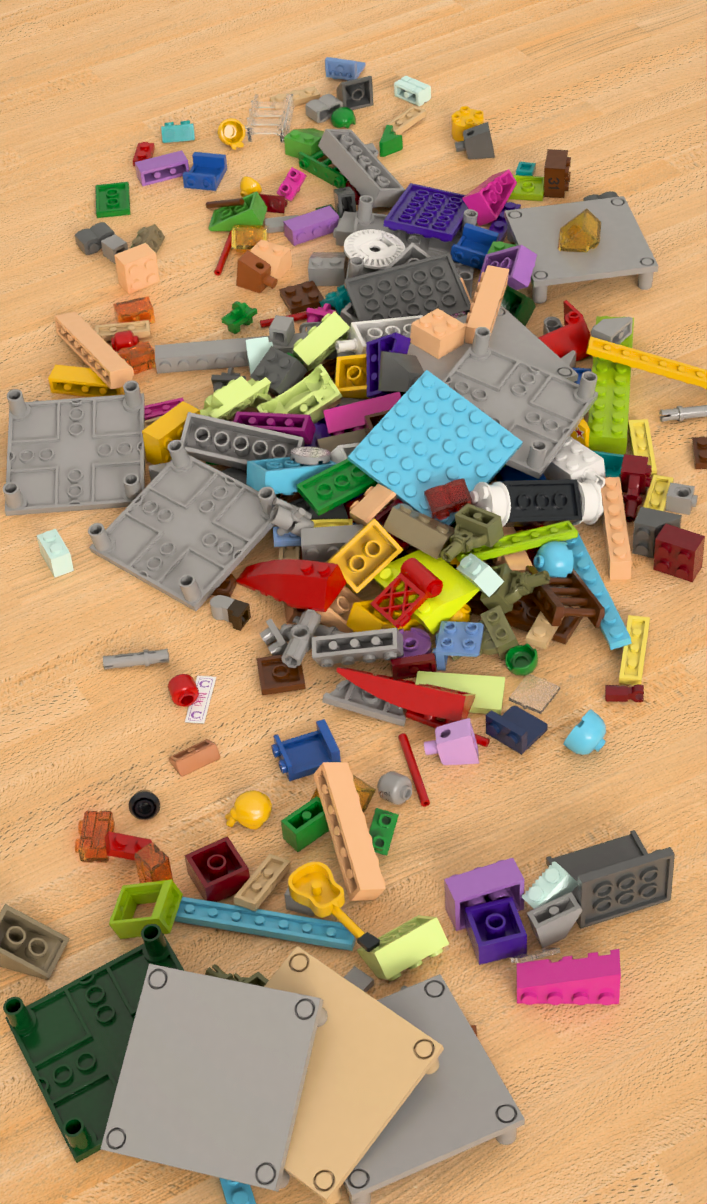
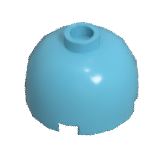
[534,541,574,578]
[563,709,606,755]

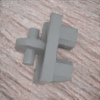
[260,619,294,656]

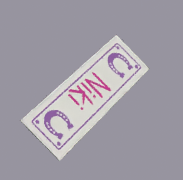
[185,676,216,724]

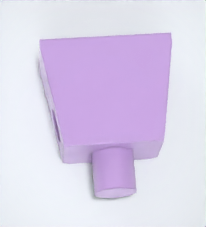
[424,718,479,765]

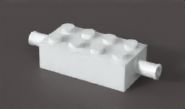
[335,315,423,355]
[543,436,606,488]

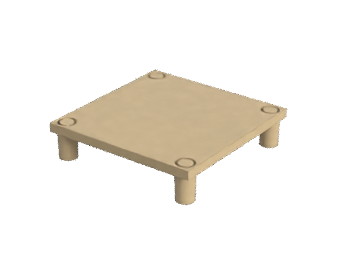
[264,946,444,1204]

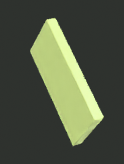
[415,671,505,715]

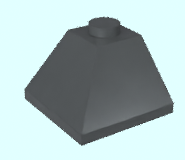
[378,351,424,394]

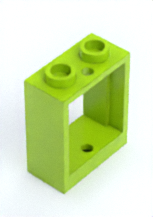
[109,880,183,939]

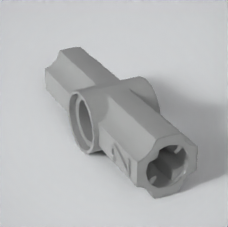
[282,609,321,668]

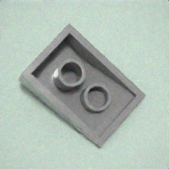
[308,252,348,286]

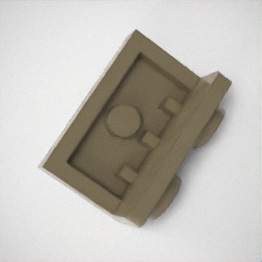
[130,224,165,253]

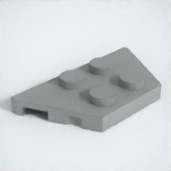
[322,680,406,727]

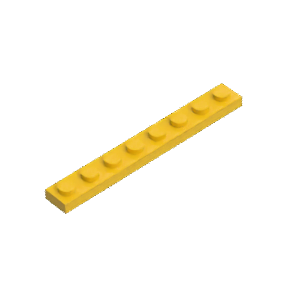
[586,336,707,389]

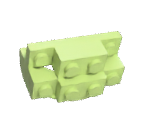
[256,364,343,424]
[200,376,273,420]

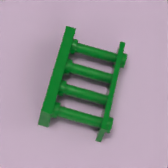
[298,150,348,188]

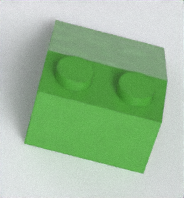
[284,128,324,159]
[208,191,267,232]

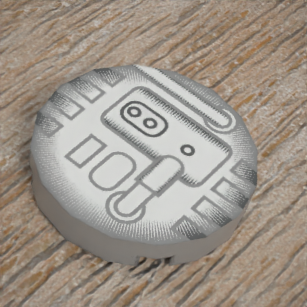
[290,447,330,465]

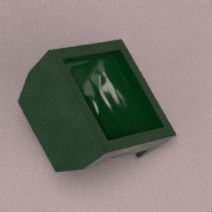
[501,285,536,326]

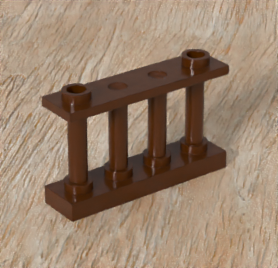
[525,566,605,628]

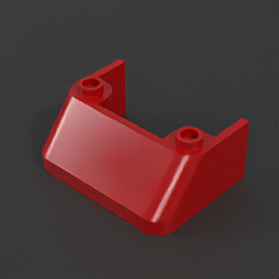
[538,300,591,362]

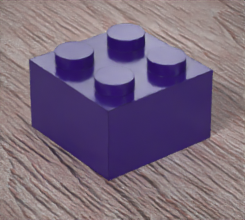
[465,897,527,965]

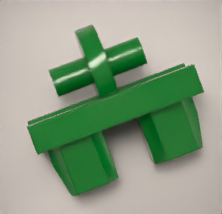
[221,301,258,334]
[369,808,399,856]

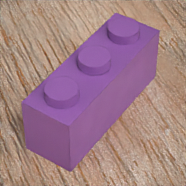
[135,150,189,186]
[283,206,339,246]

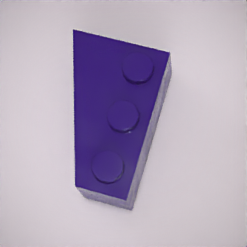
[366,332,411,399]

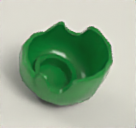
[331,107,356,128]
[505,644,538,676]

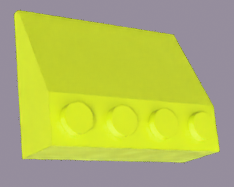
[374,550,480,634]

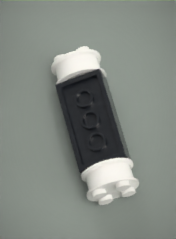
[469,479,604,527]

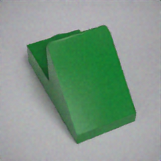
[379,125,403,157]

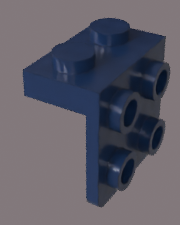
[486,706,548,755]

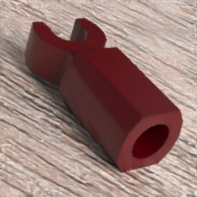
[605,684,644,702]

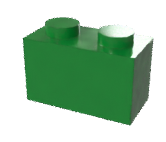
[281,796,329,852]

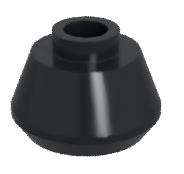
[129,789,160,820]

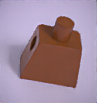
[236,250,278,293]

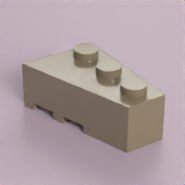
[383,503,455,559]

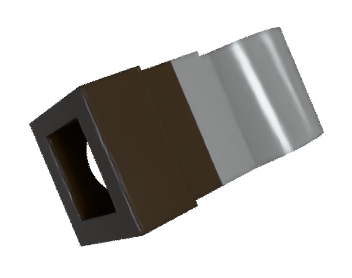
[210,595,251,631]

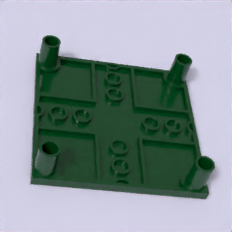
[3,924,185,1163]

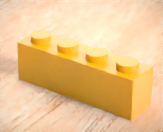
[48,364,125,397]

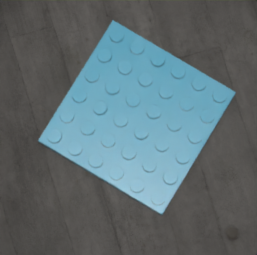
[348,370,523,526]

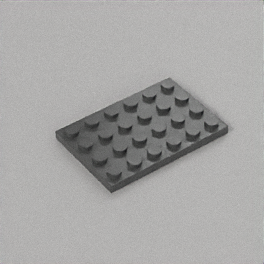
[344,252,471,322]

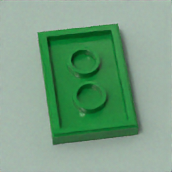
[95,182,131,218]

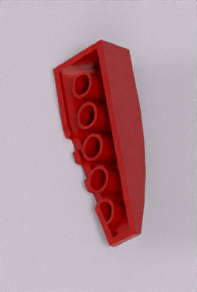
[236,559,347,612]
[336,667,476,724]

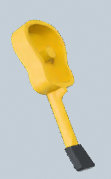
[288,862,380,952]

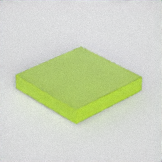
[509,175,544,201]

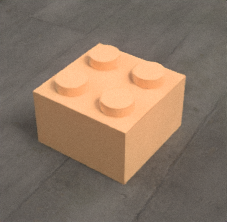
[114,243,160,294]
[410,308,466,359]

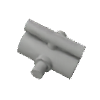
[268,497,314,537]

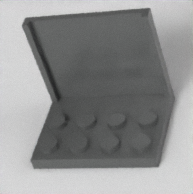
[546,830,675,929]

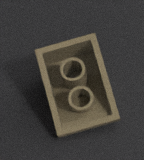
[0,904,70,980]

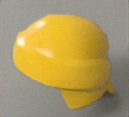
[217,118,246,150]
[225,790,272,830]

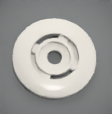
[344,229,406,269]

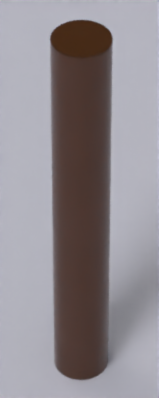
[206,198,244,209]

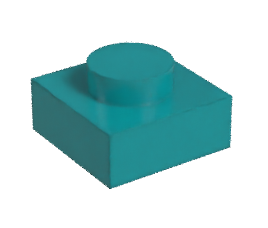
[516,162,536,176]

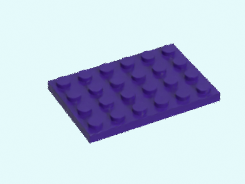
[383,183,468,242]

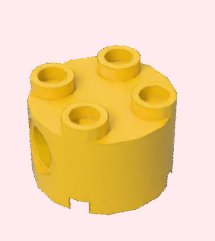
[451,106,484,142]

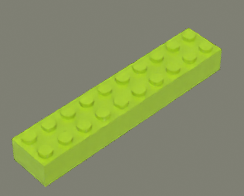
[588,316,634,455]

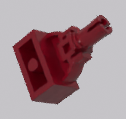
[621,454,652,522]

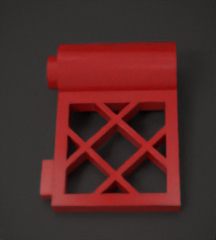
[370,558,443,629]

